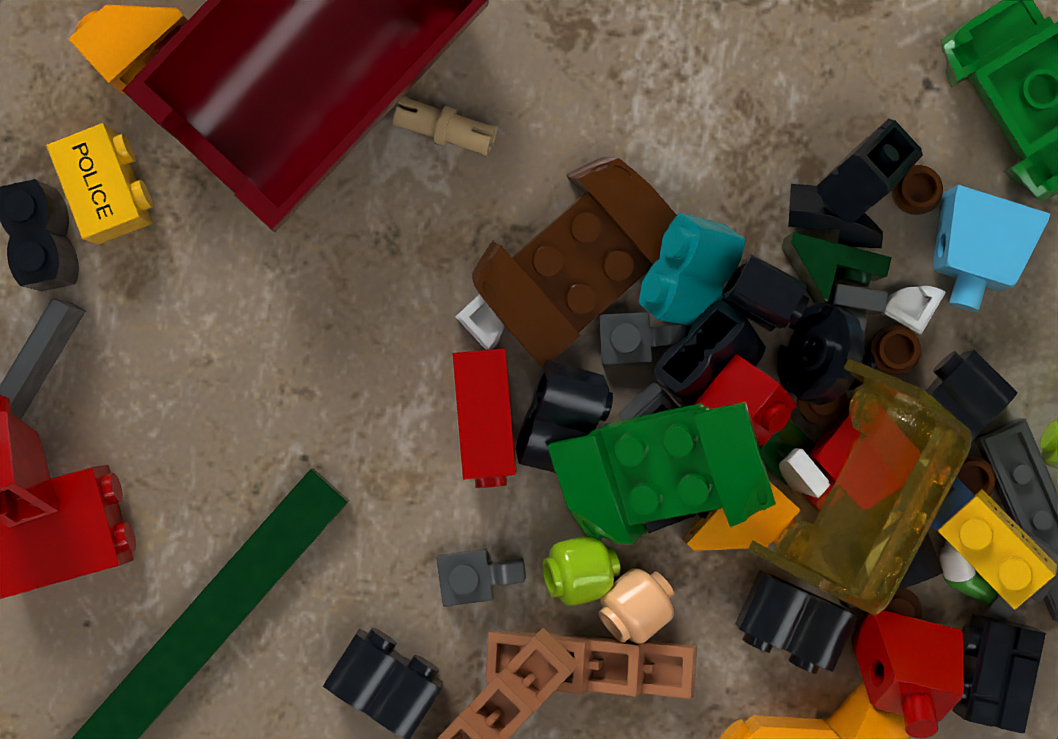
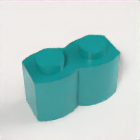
[639,213,745,326]

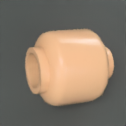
[598,568,674,644]

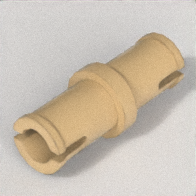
[393,96,497,157]

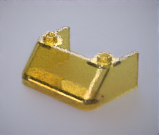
[748,359,972,615]

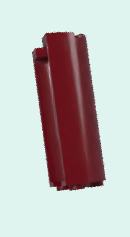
[122,0,489,233]

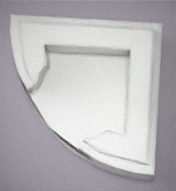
[880,286,946,336]
[455,294,505,350]
[779,448,830,498]

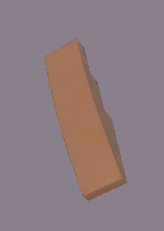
[437,628,580,739]
[485,631,697,699]

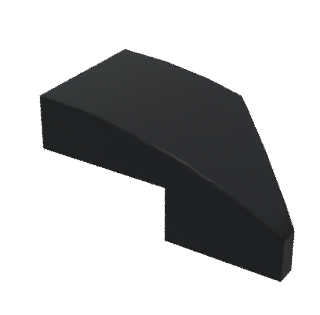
[788,184,883,249]

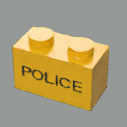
[46,123,153,245]
[938,489,1057,610]

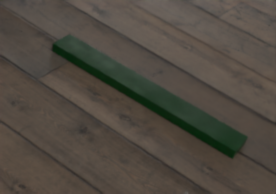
[71,468,350,739]

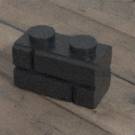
[816,118,923,224]
[952,614,1046,734]

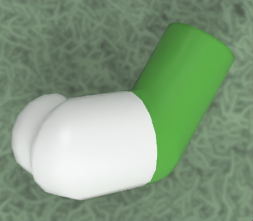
[940,540,998,605]

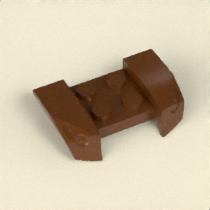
[472,157,677,368]

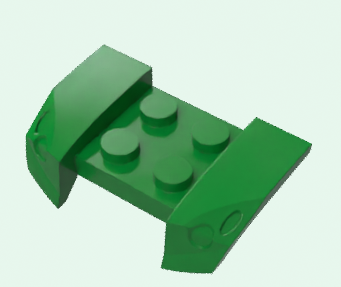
[941,0,1058,202]
[547,402,776,544]

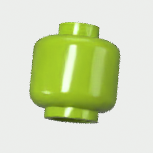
[542,535,620,606]

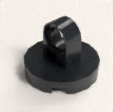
[777,302,877,406]

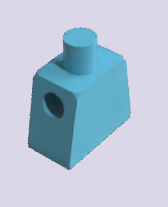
[932,185,1050,312]

